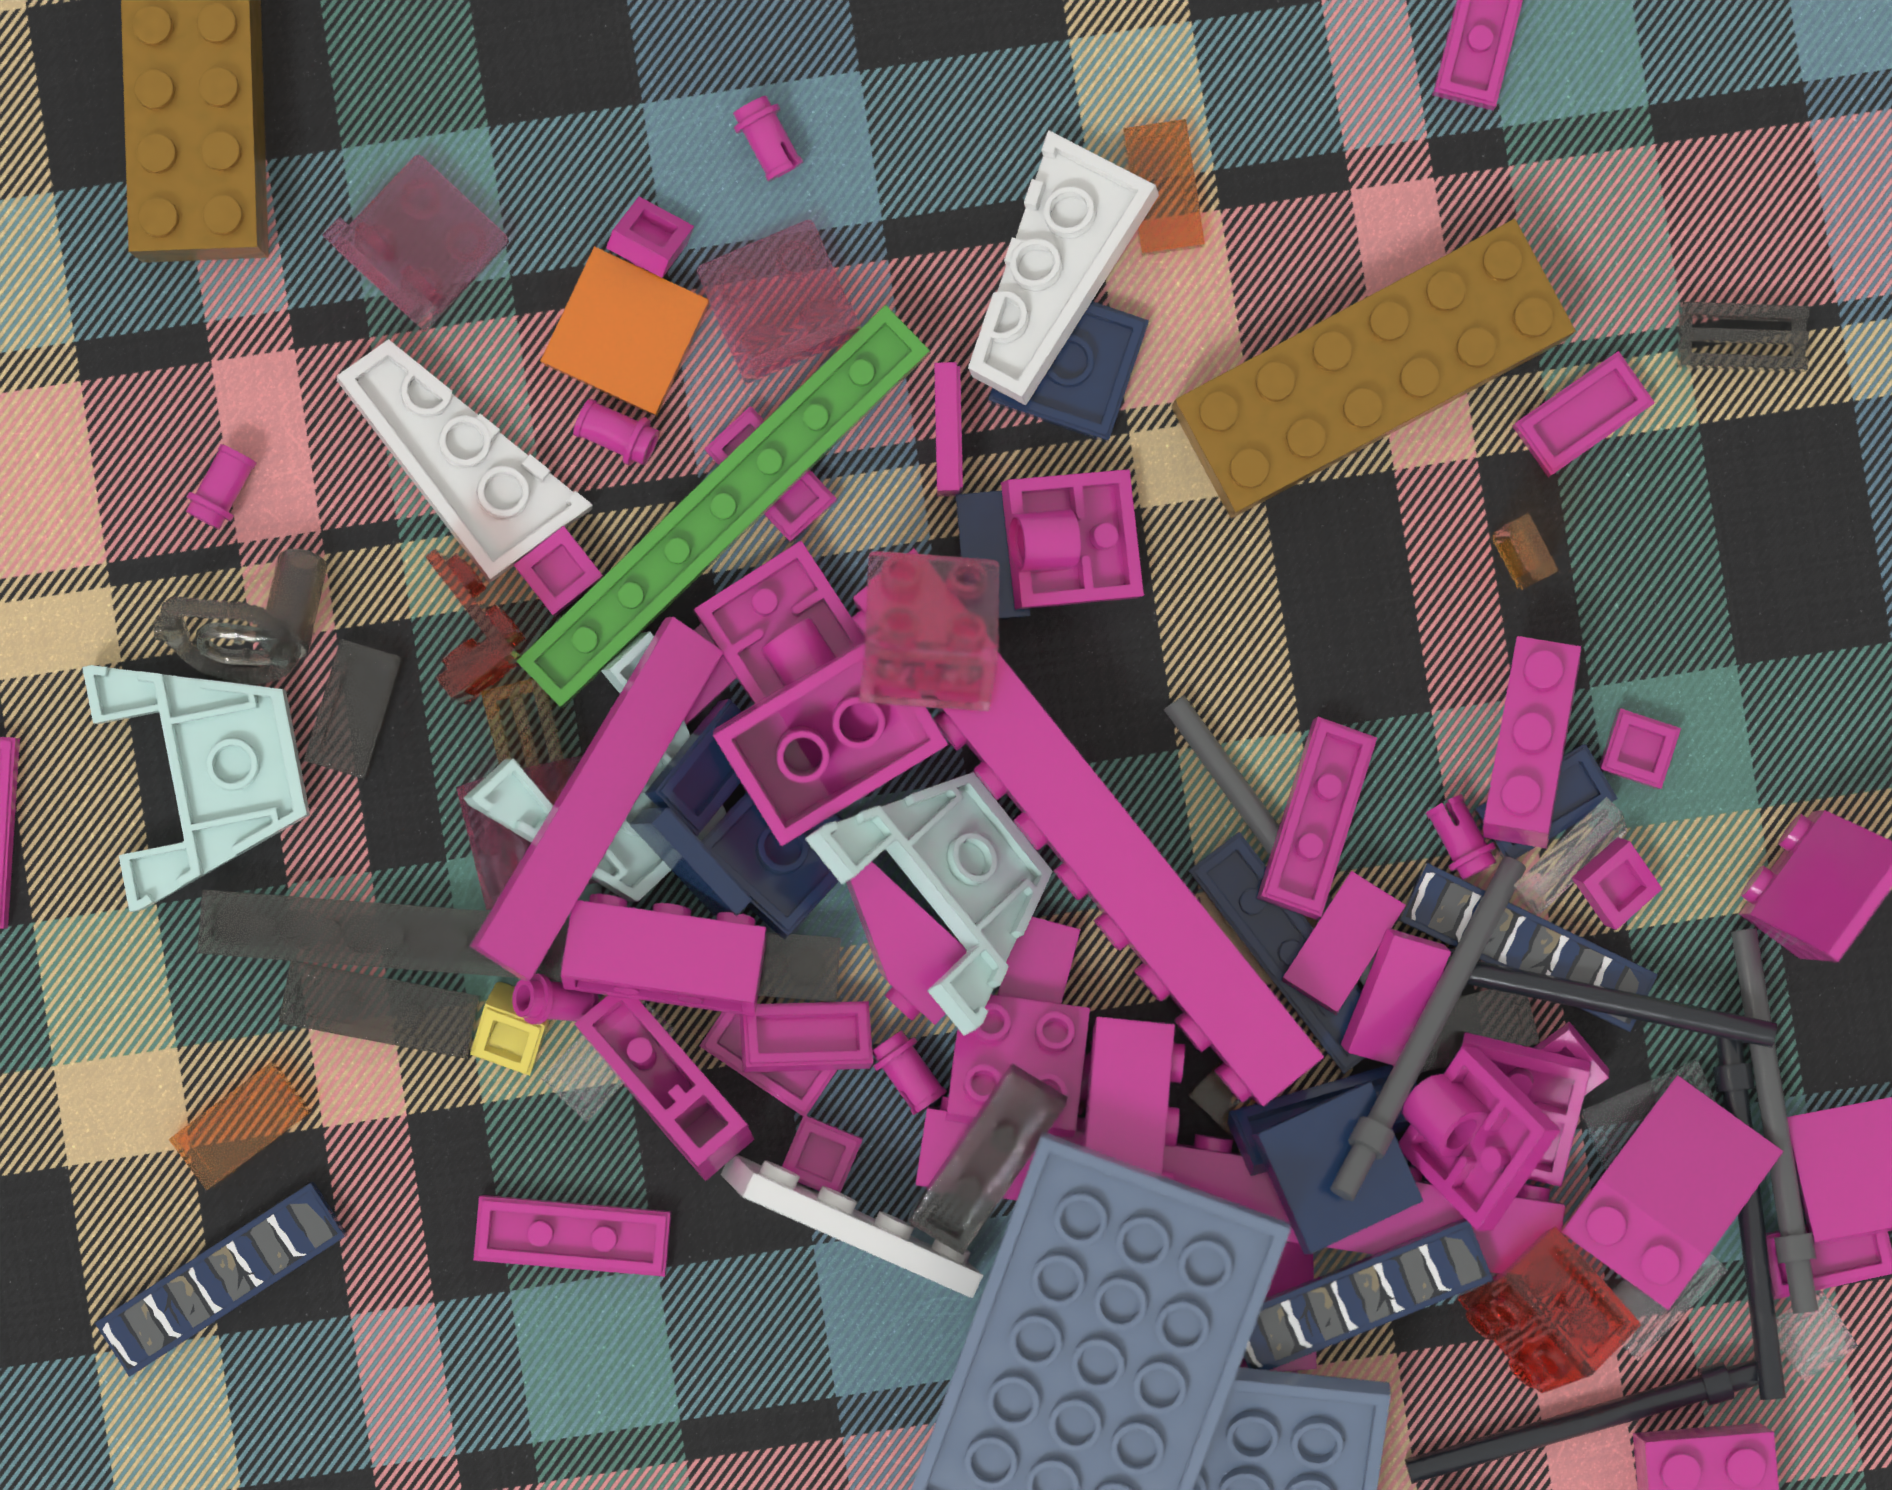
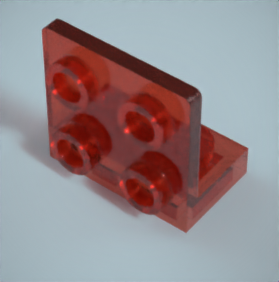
[425,548,526,705]
[1457,1226,1642,1393]

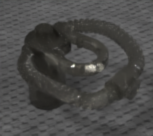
[154,549,327,685]

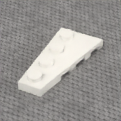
[968,130,1159,405]
[337,339,593,583]
[721,1154,983,1299]

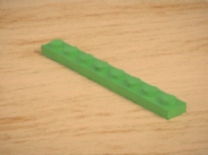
[516,305,931,708]

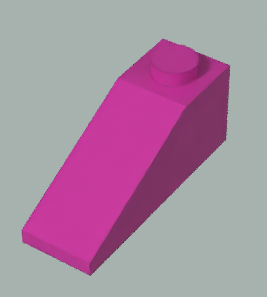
[846,861,967,1025]
[574,995,754,1181]

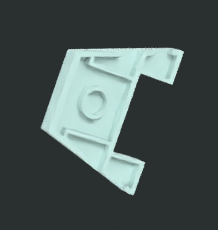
[464,632,726,902]
[82,665,310,912]
[805,772,1053,1035]

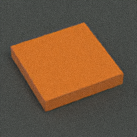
[540,246,710,417]

